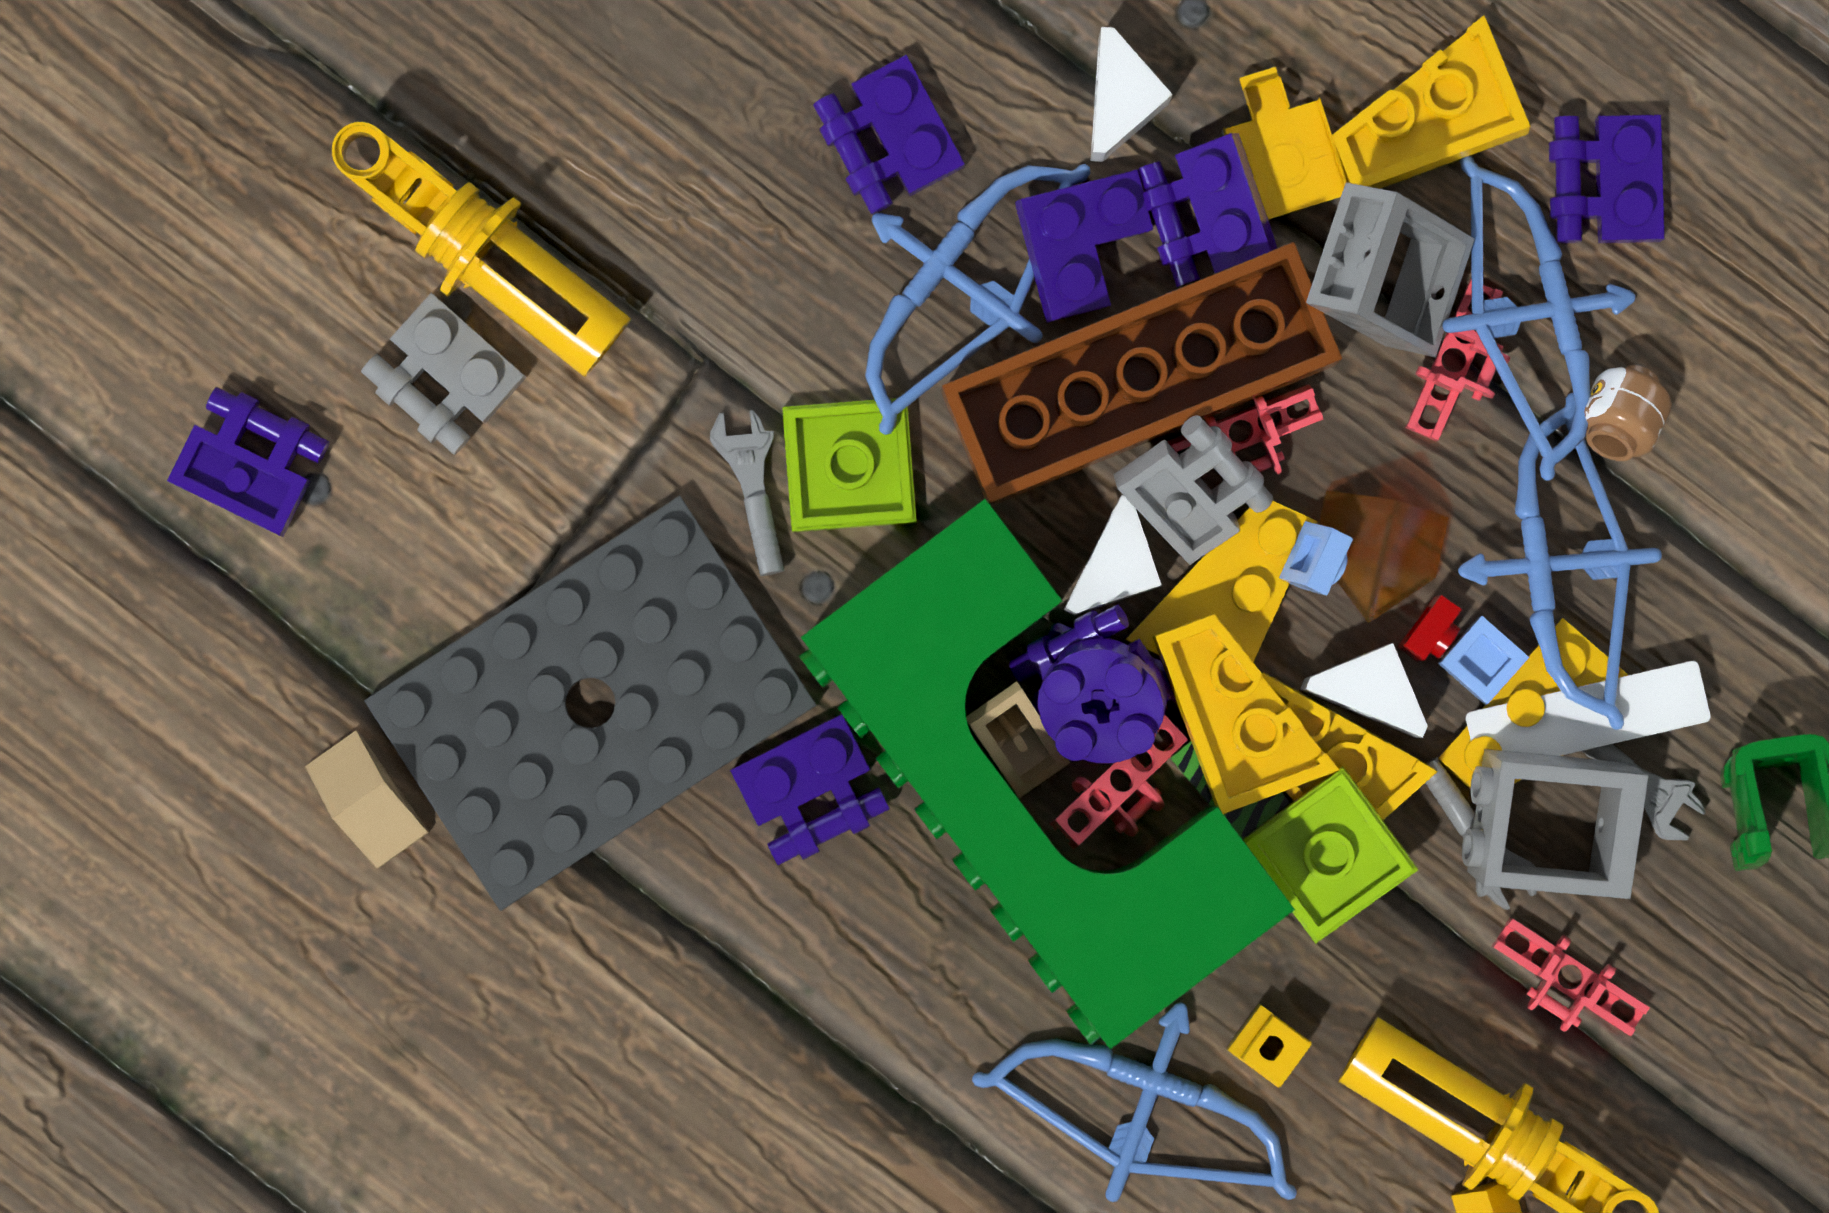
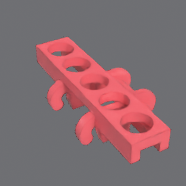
[1405,278,1511,441]
[1167,384,1324,474]
[1050,715,1188,850]
[1491,918,1650,1036]

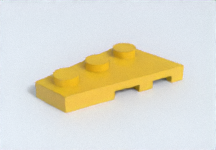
[1331,15,1531,189]
[1125,501,1318,662]
[1152,614,1339,814]
[1438,618,1628,789]
[1262,672,1438,820]

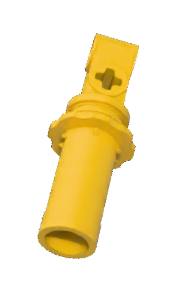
[332,122,631,377]
[1338,1017,1659,1213]

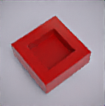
[1397,595,1462,662]

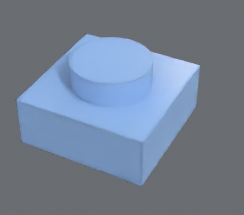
[1279,521,1353,596]
[1438,616,1529,705]

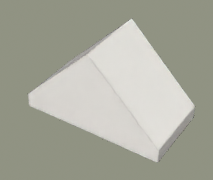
[1090,27,1173,162]
[1064,495,1161,616]
[1300,643,1428,738]

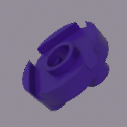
[1038,638,1167,763]

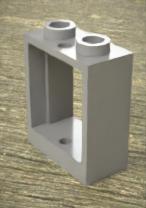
[1306,182,1475,357]
[1462,749,1649,899]

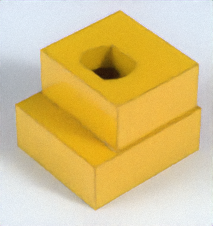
[1226,1004,1312,1088]

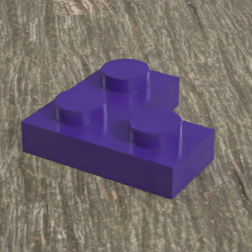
[1015,169,1153,323]

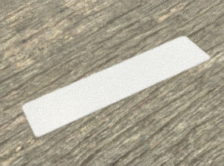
[1466,661,1710,756]

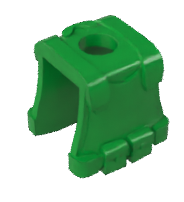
[1721,734,1829,872]

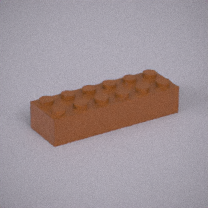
[941,242,1342,506]

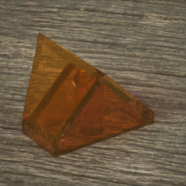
[1319,490,1449,623]

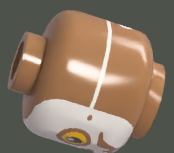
[1584,365,1672,461]

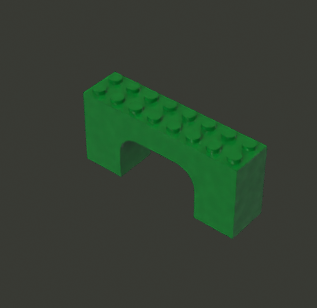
[799,499,1295,1049]

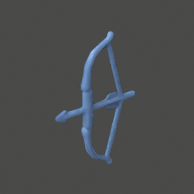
[1442,156,1635,481]
[865,164,1091,435]
[1458,393,1662,730]
[972,1002,1297,1202]

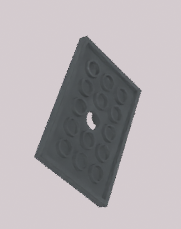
[364,495,817,911]

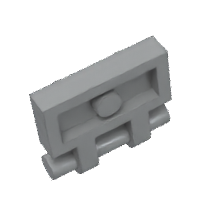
[361,293,527,455]
[1114,415,1273,565]

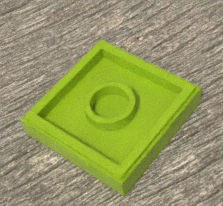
[782,398,917,533]
[1242,766,1418,944]

